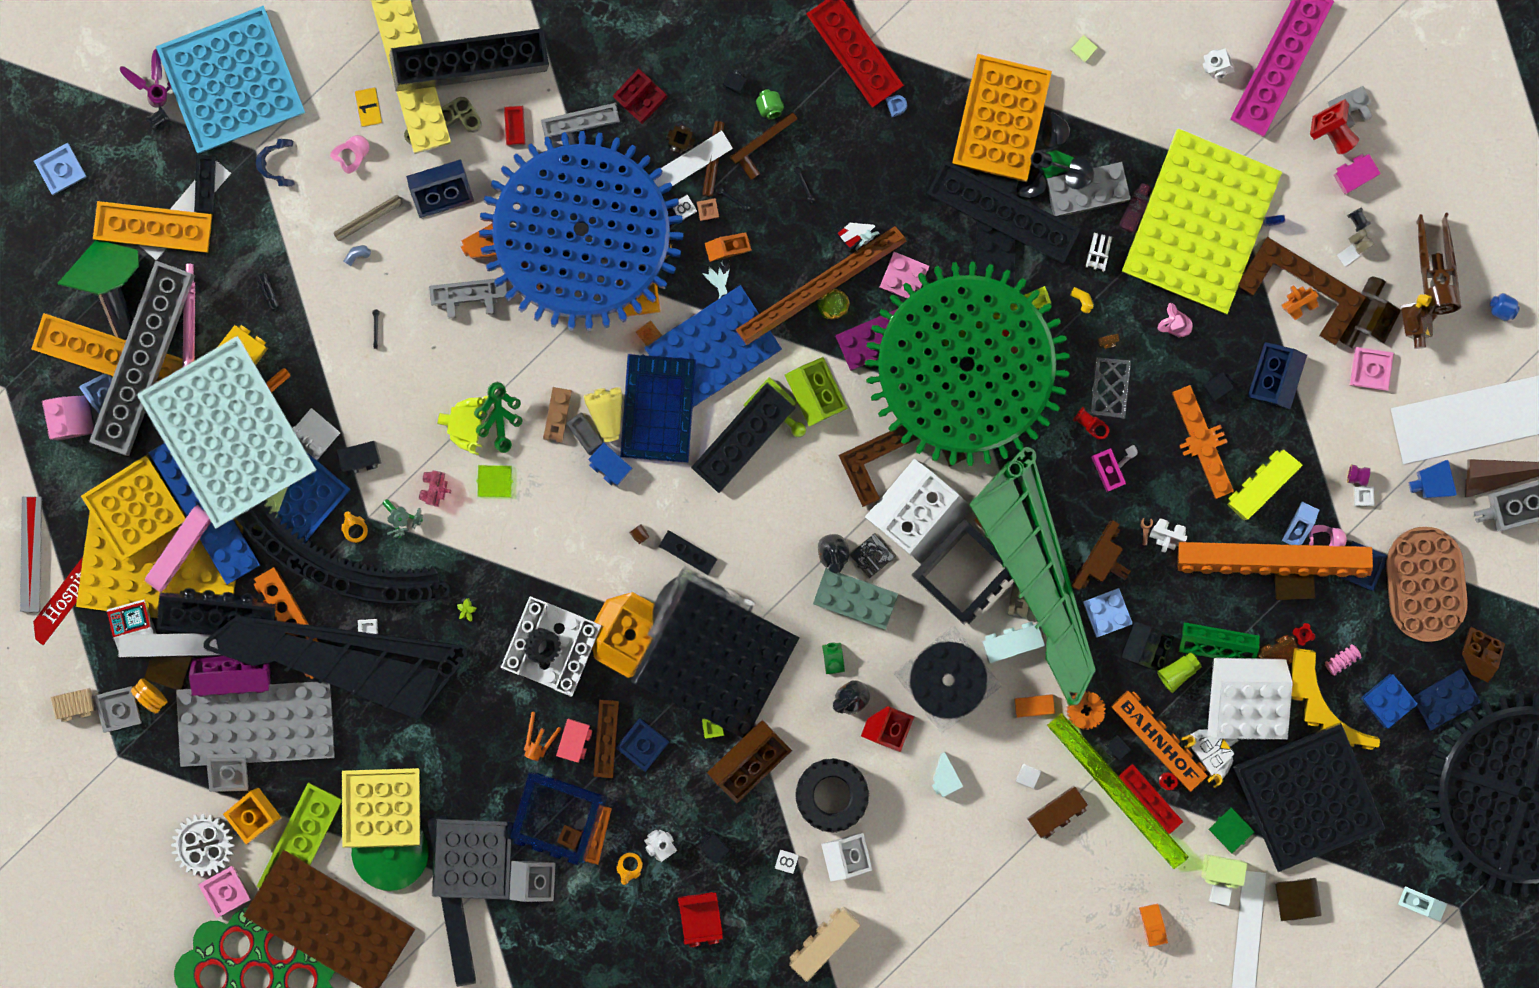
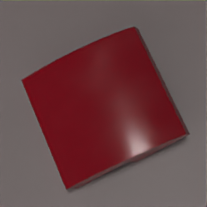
[613,68,668,124]

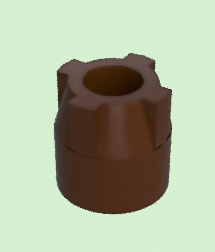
[629,524,649,544]

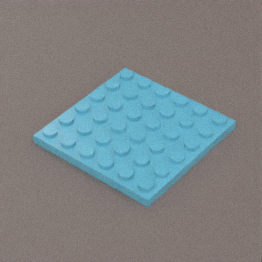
[156,5,305,154]

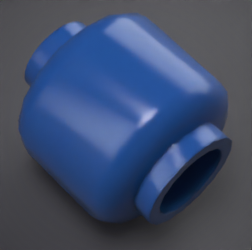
[1490,293,1520,321]

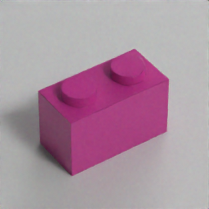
[1334,153,1381,194]
[1092,448,1126,492]

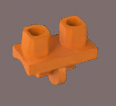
[1281,285,1319,320]

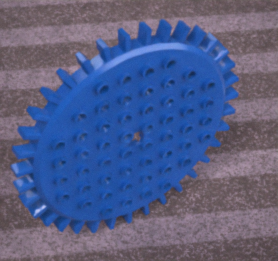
[479,131,683,331]

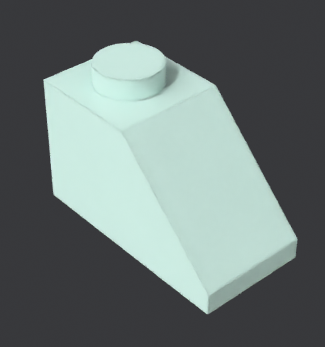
[932,752,963,797]
[1398,887,1447,921]

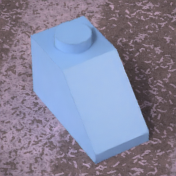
[1282,502,1319,545]

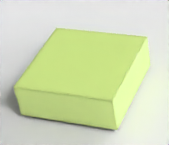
[1071,35,1098,62]

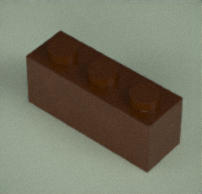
[1027,786,1088,839]

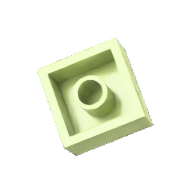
[1201,854,1247,889]

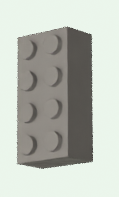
[1047,162,1130,217]

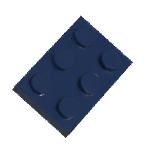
[1412,669,1481,731]

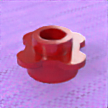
[1293,623,1315,646]

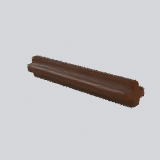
[703,121,725,196]

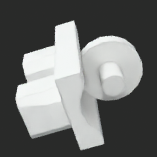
[1149,519,1187,553]

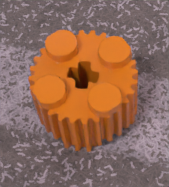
[1065,691,1106,730]

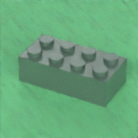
[813,568,898,630]

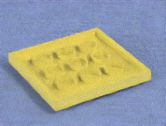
[342,768,420,848]

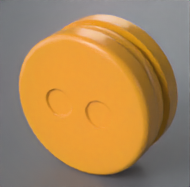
[131,678,167,714]

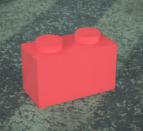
[556,718,592,762]

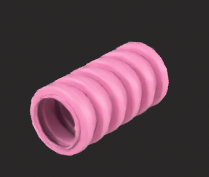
[1325,644,1362,676]

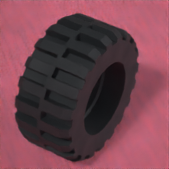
[796,758,869,833]

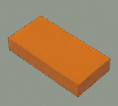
[1014,694,1055,718]

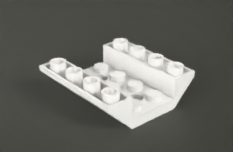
[865,459,972,564]
[501,596,601,696]

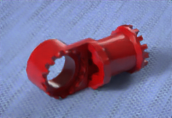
[1073,407,1109,440]

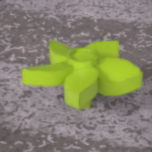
[457,598,476,621]

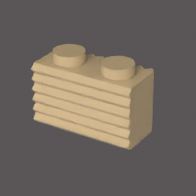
[51,688,96,722]

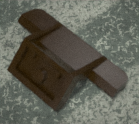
[1339,276,1401,348]

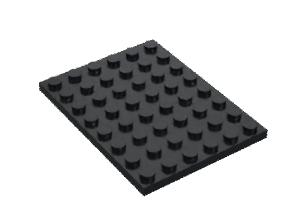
[631,577,800,738]

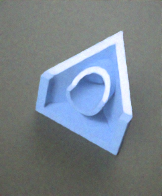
[79,373,112,414]

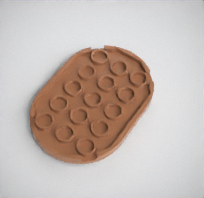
[1386,527,1467,642]

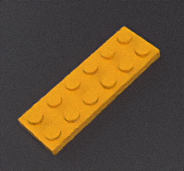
[93,201,212,253]

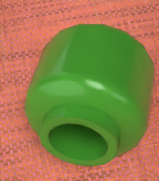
[756,90,784,119]

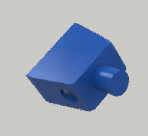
[1408,460,1457,498]

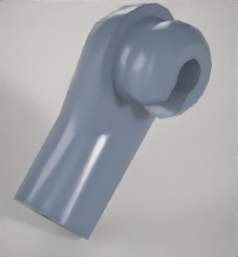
[343,245,371,266]

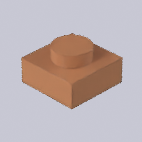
[697,198,719,221]

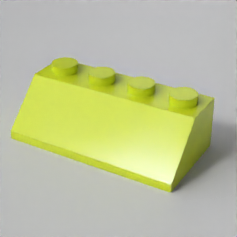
[1227,450,1302,521]

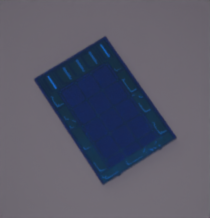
[620,354,697,463]

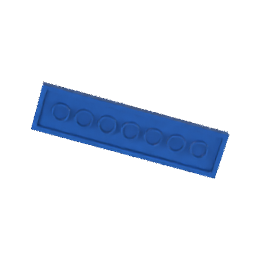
[149,443,260,585]

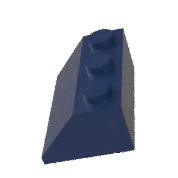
[406,159,474,218]
[1248,342,1307,409]

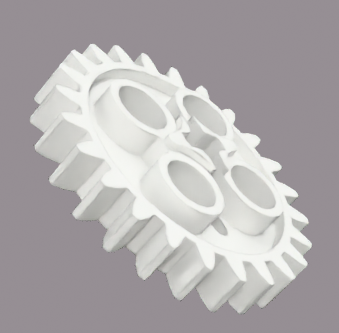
[171,814,235,877]

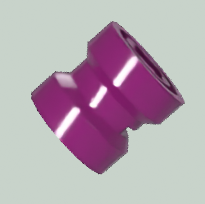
[1347,464,1371,487]

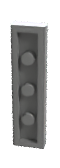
[541,103,620,138]

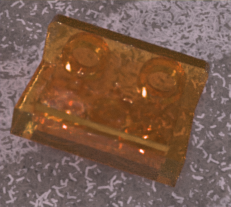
[1257,634,1298,664]

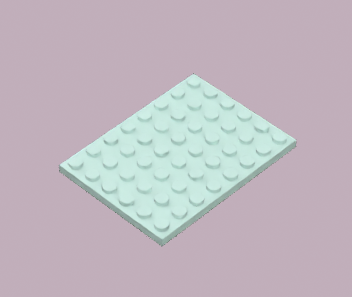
[137,336,316,528]

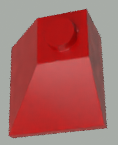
[861,706,915,752]

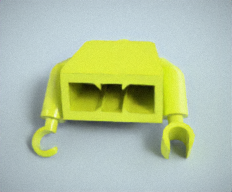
[437,396,488,455]

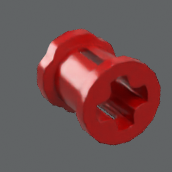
[1159,772,1178,790]

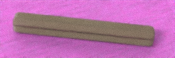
[334,195,402,241]

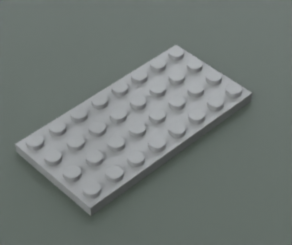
[176,681,335,767]

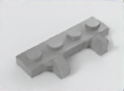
[429,278,507,319]

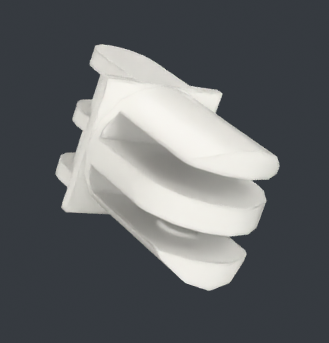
[1086,233,1113,272]

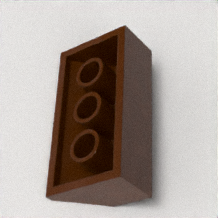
[707,720,792,803]

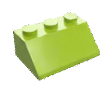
[785,357,848,426]

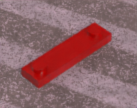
[1118,764,1183,834]

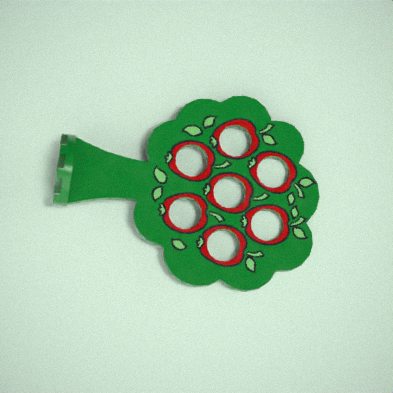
[174,906,335,988]

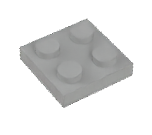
[94,686,142,733]
[206,753,249,792]

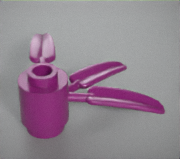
[120,49,172,108]

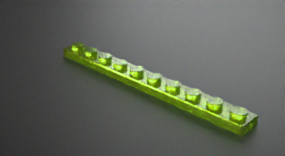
[1047,713,1189,869]

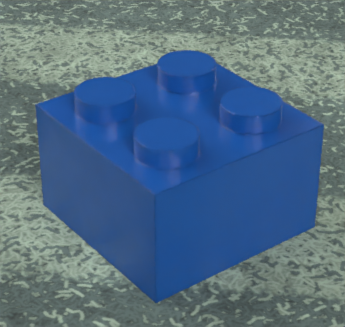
[1360,674,1417,729]

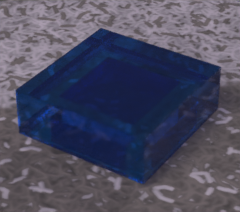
[1263,215,1285,226]

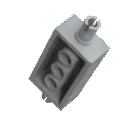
[1474,481,1539,531]

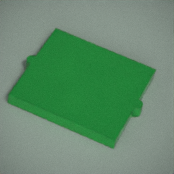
[1208,808,1254,854]

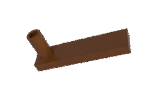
[730,112,798,180]

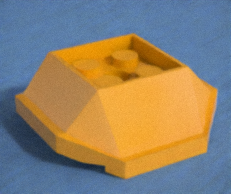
[592,592,656,678]

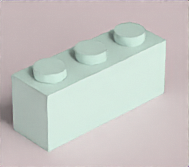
[982,621,1045,663]

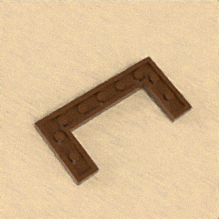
[1238,237,1366,346]
[838,408,967,507]

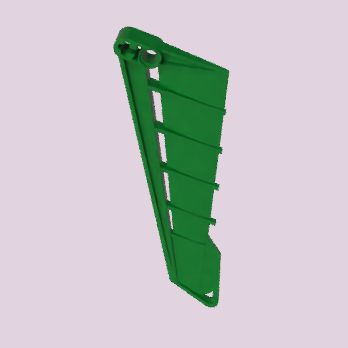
[969,447,1095,706]

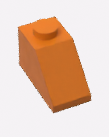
[705,232,751,262]
[1139,903,1168,947]

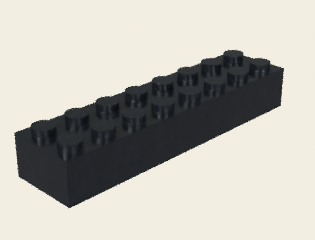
[389,28,549,92]

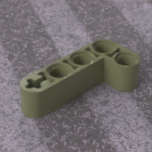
[404,97,482,145]

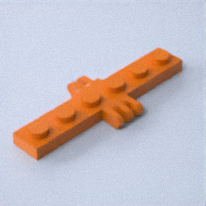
[1172,385,1234,499]

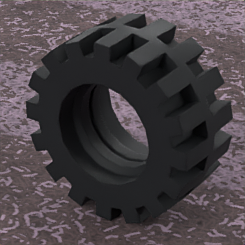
[524,628,561,665]

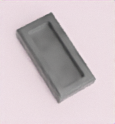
[566,412,603,454]

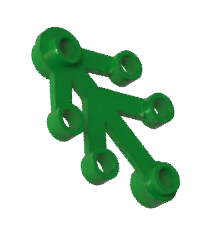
[474,382,523,453]

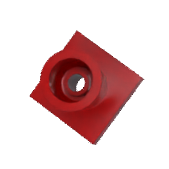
[1310,99,1360,155]

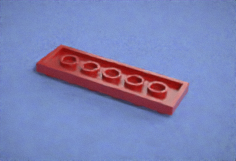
[806,0,904,108]

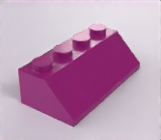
[189,656,270,697]

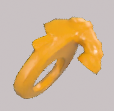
[341,511,368,543]
[617,853,643,885]

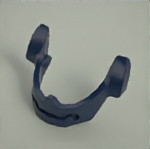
[256,139,294,186]

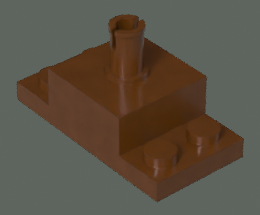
[1071,520,1131,590]

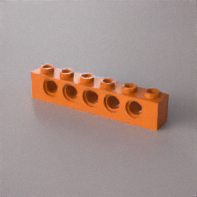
[254,567,319,679]

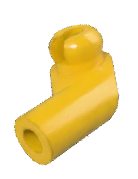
[1070,287,1094,313]

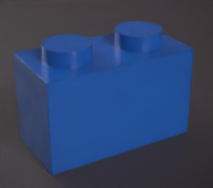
[588,442,633,486]

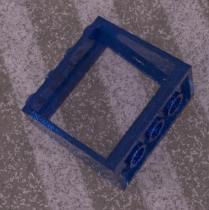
[510,772,607,865]

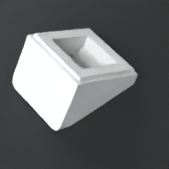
[1016,764,1041,789]
[1209,883,1232,906]

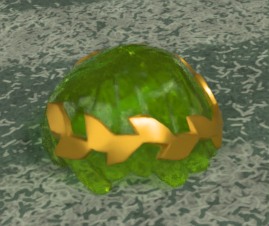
[817,289,850,319]

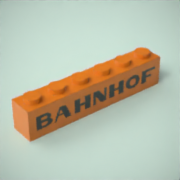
[1110,691,1207,791]

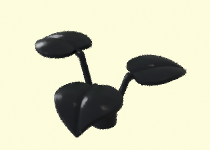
[1017,112,1094,198]

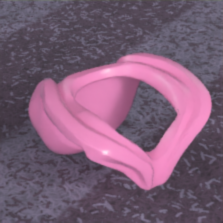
[330,135,370,174]
[1158,303,1193,337]
[1309,525,1347,546]

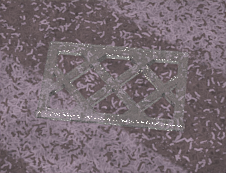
[1090,357,1131,419]

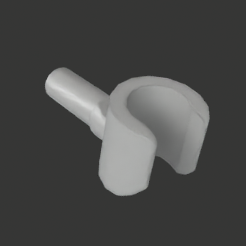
[1118,445,1138,468]

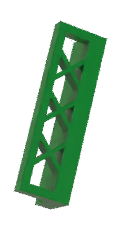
[1179,622,1260,659]

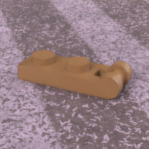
[543,387,572,443]

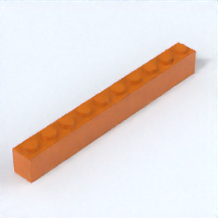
[1178,542,1373,578]

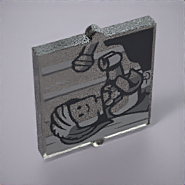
[849,533,895,579]

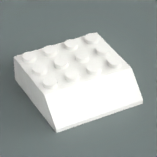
[1207,658,1293,739]

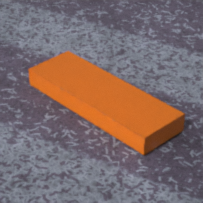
[580,804,612,864]

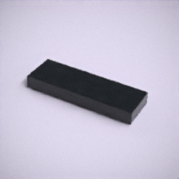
[194,155,216,213]

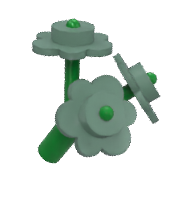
[382,499,423,538]

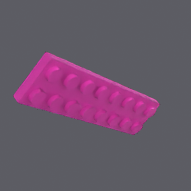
[1229,0,1334,137]

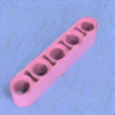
[145,505,211,592]

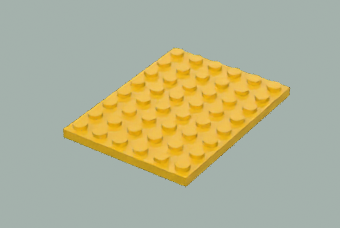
[76,505,243,618]

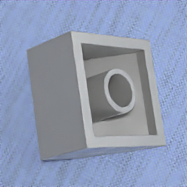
[509,861,556,902]

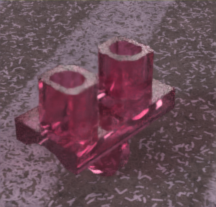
[419,470,452,507]

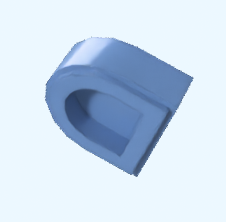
[885,95,907,117]

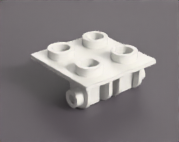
[292,408,340,460]

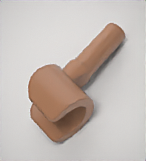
[1141,518,1153,545]

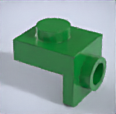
[822,642,845,674]

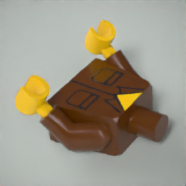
[1401,294,1437,349]

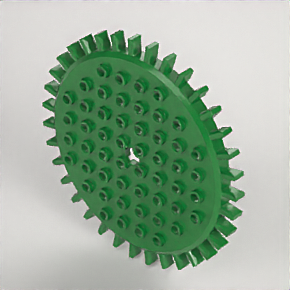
[865,262,1069,466]

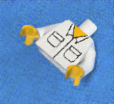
[1181,729,1239,788]

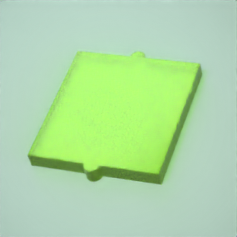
[476,465,514,497]

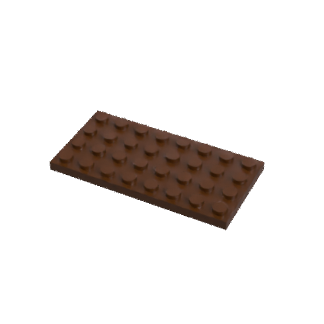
[243,849,415,988]

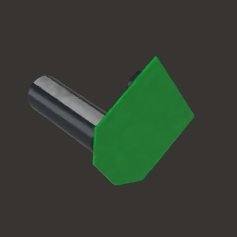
[58,240,139,338]

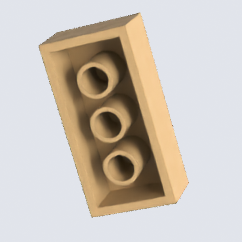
[790,907,860,982]

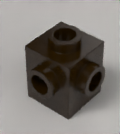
[666,125,695,154]

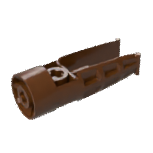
[1416,213,1461,315]

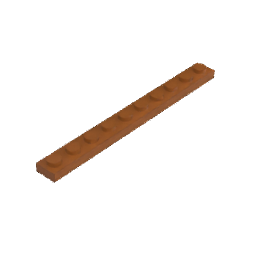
[735,226,907,345]

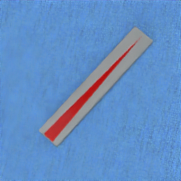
[20,496,42,612]

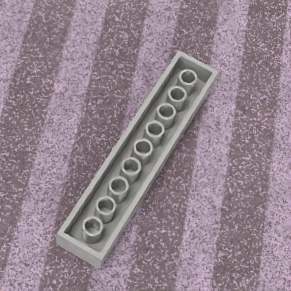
[89,261,195,456]

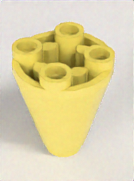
[584,387,622,442]

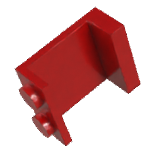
[678,892,723,947]

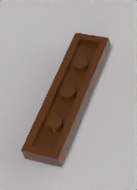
[593,700,619,778]

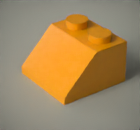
[223,788,282,844]

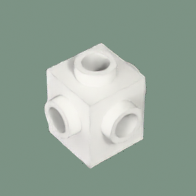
[1203,48,1235,79]
[645,830,677,862]

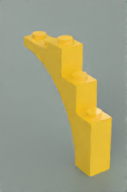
[1290,648,1380,750]

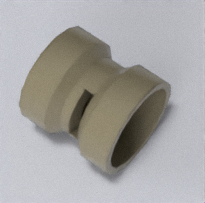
[1348,228,1374,255]

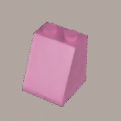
[42,396,94,441]

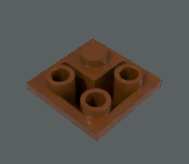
[1462,627,1505,682]

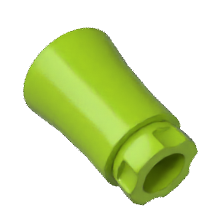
[1157,653,1201,693]

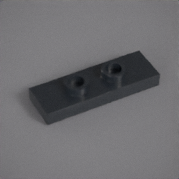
[659,530,718,575]

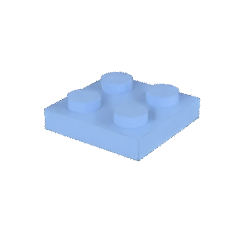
[34,143,87,195]
[1083,588,1132,638]

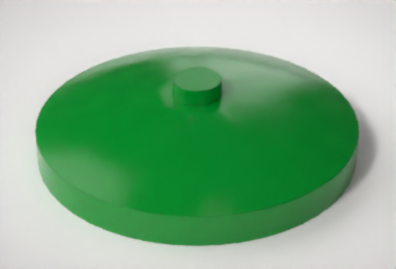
[351,828,429,891]

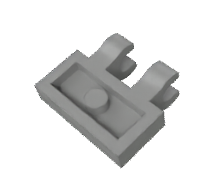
[1328,86,1372,128]

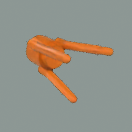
[524,711,561,761]

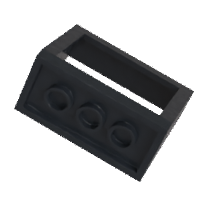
[912,519,1012,625]

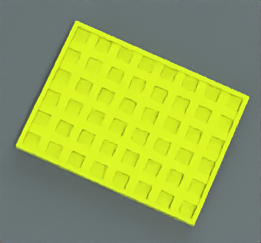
[1122,129,1282,314]

